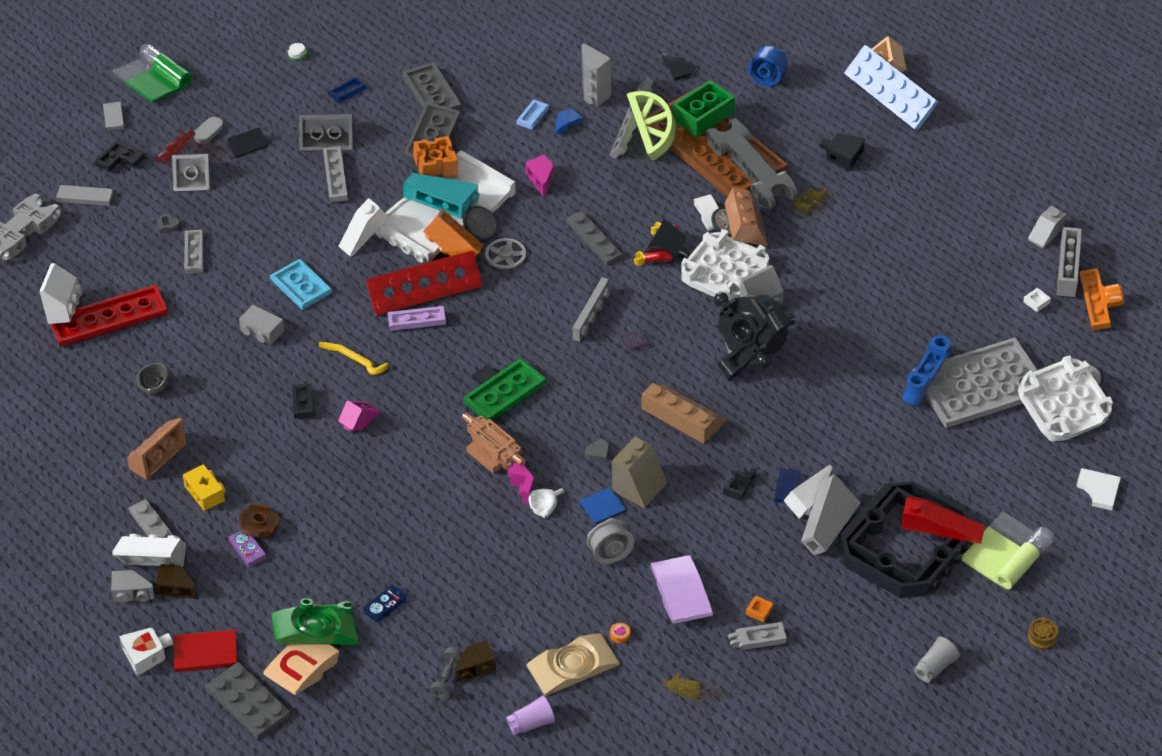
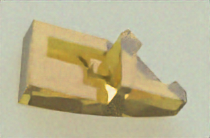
[792,188,828,214]
[663,673,701,700]

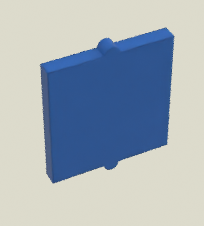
[579,488,626,524]

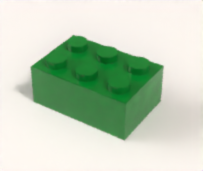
[672,80,735,137]

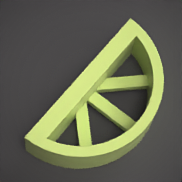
[627,91,676,161]

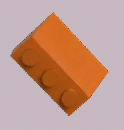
[423,208,483,257]

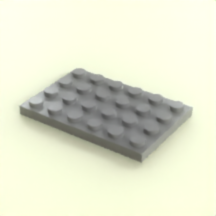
[912,338,1038,428]

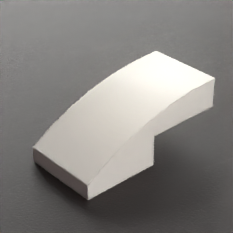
[694,194,718,231]

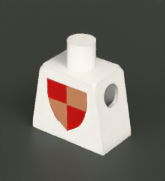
[119,628,173,676]

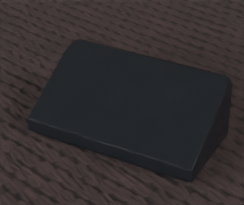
[227,127,268,158]

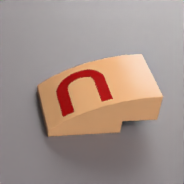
[264,644,339,695]

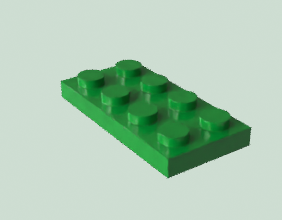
[463,358,546,421]

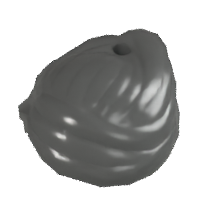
[136,363,174,394]

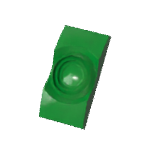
[271,606,358,645]

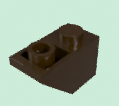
[455,640,496,682]

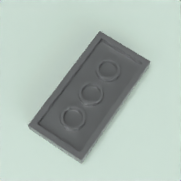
[402,62,462,110]
[403,101,460,162]
[205,662,291,740]

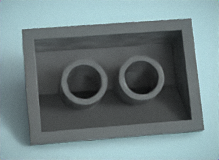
[299,114,354,151]

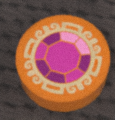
[610,623,630,643]

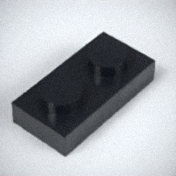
[292,383,314,419]

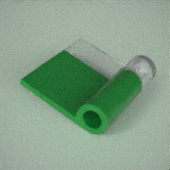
[112,44,193,103]

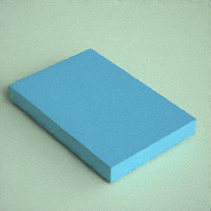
[270,259,333,310]

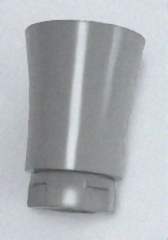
[914,637,960,683]

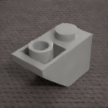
[111,570,155,603]

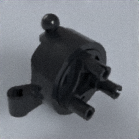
[714,291,795,380]

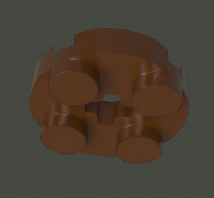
[238,504,279,539]

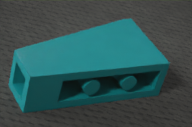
[403,173,480,219]

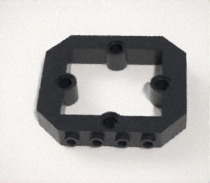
[840,481,974,598]

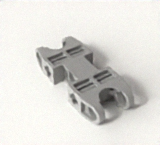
[0,194,62,263]

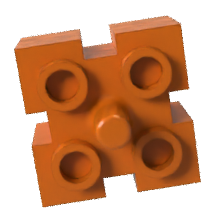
[413,136,458,178]

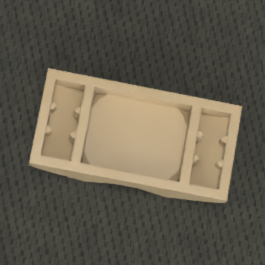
[527,633,620,696]

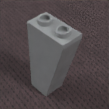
[801,474,860,555]

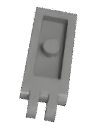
[728,622,786,650]

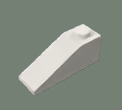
[339,198,389,257]
[784,465,832,519]

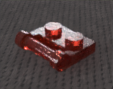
[156,129,196,164]

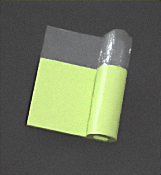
[962,511,1053,590]

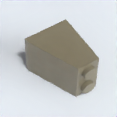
[612,436,667,508]

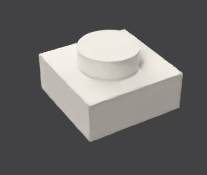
[1023,288,1051,312]

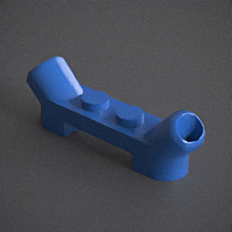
[902,335,953,406]

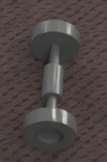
[429,647,463,700]

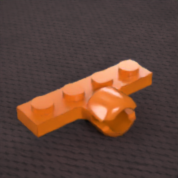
[1079,268,1124,331]

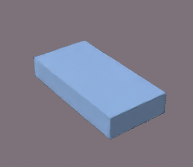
[517,99,549,130]

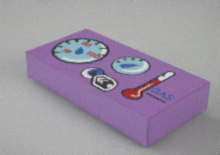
[229,531,266,567]

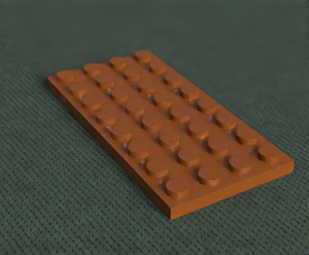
[646,89,787,197]

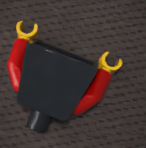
[634,219,691,266]

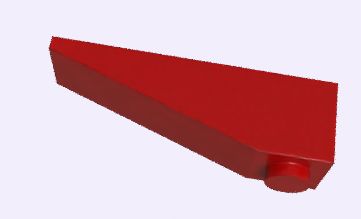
[901,496,985,544]

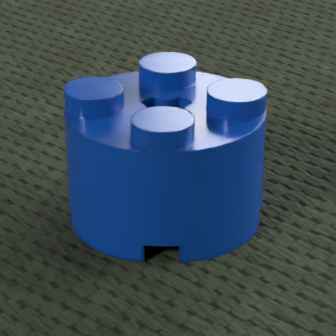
[748,46,788,87]

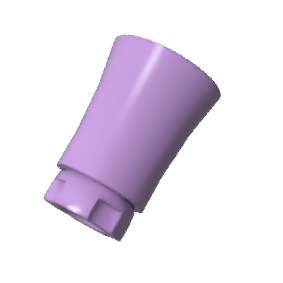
[506,695,555,735]

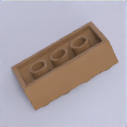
[641,383,727,444]

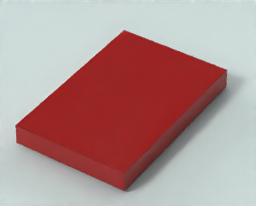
[173,629,237,673]

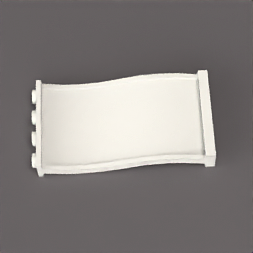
[375,150,516,263]

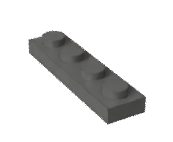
[566,211,622,265]

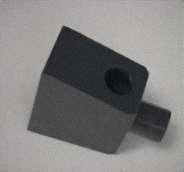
[820,133,865,171]

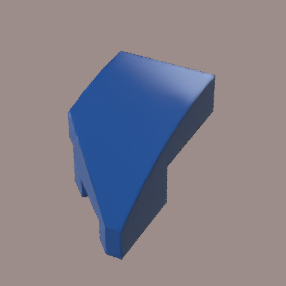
[554,108,583,134]

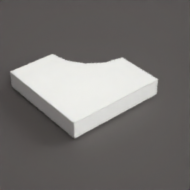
[1077,468,1120,510]

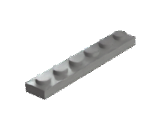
[609,77,653,158]

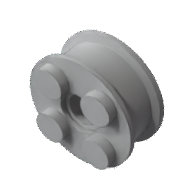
[587,518,635,565]

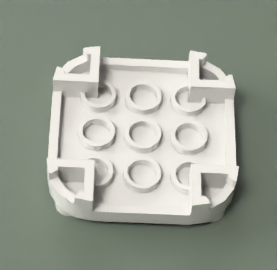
[681,229,769,300]
[1018,355,1113,442]

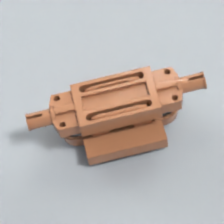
[462,412,526,473]

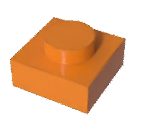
[746,595,774,622]

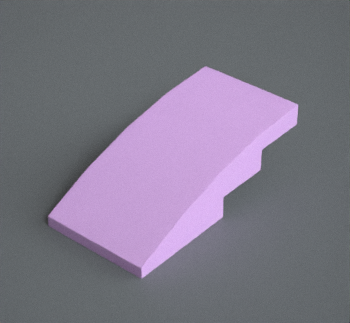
[651,555,713,624]

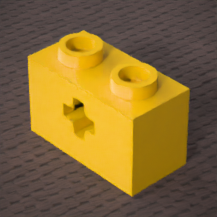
[183,464,226,511]

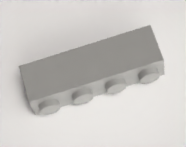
[1056,227,1082,297]

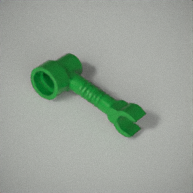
[300,598,352,614]

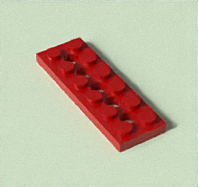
[365,250,482,316]
[51,285,168,347]

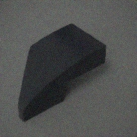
[662,54,691,80]
[723,468,757,501]

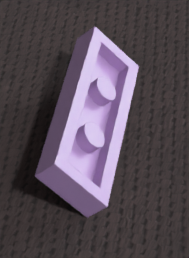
[388,306,446,331]

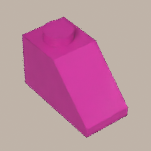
[526,155,555,196]
[338,400,381,432]

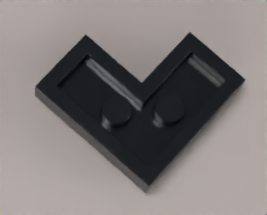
[94,140,145,172]

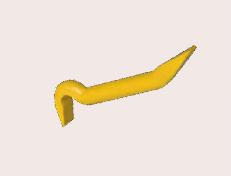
[319,342,389,375]

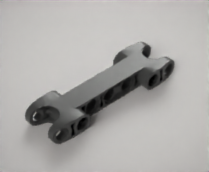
[706,118,798,209]

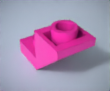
[508,461,534,504]

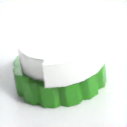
[288,43,307,61]

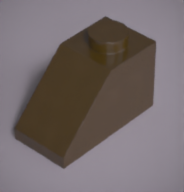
[155,564,197,599]

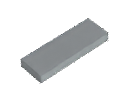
[56,185,114,206]
[184,230,204,273]

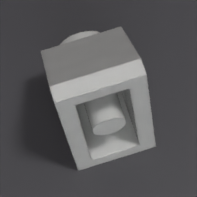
[1028,206,1066,248]

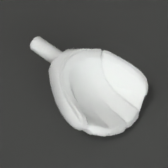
[529,488,564,518]

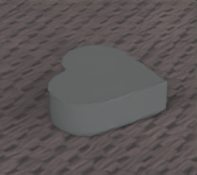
[158,214,180,233]
[585,439,608,461]

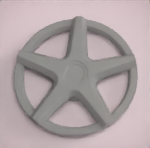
[485,238,526,269]

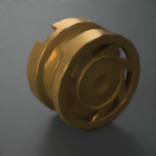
[1028,618,1058,650]

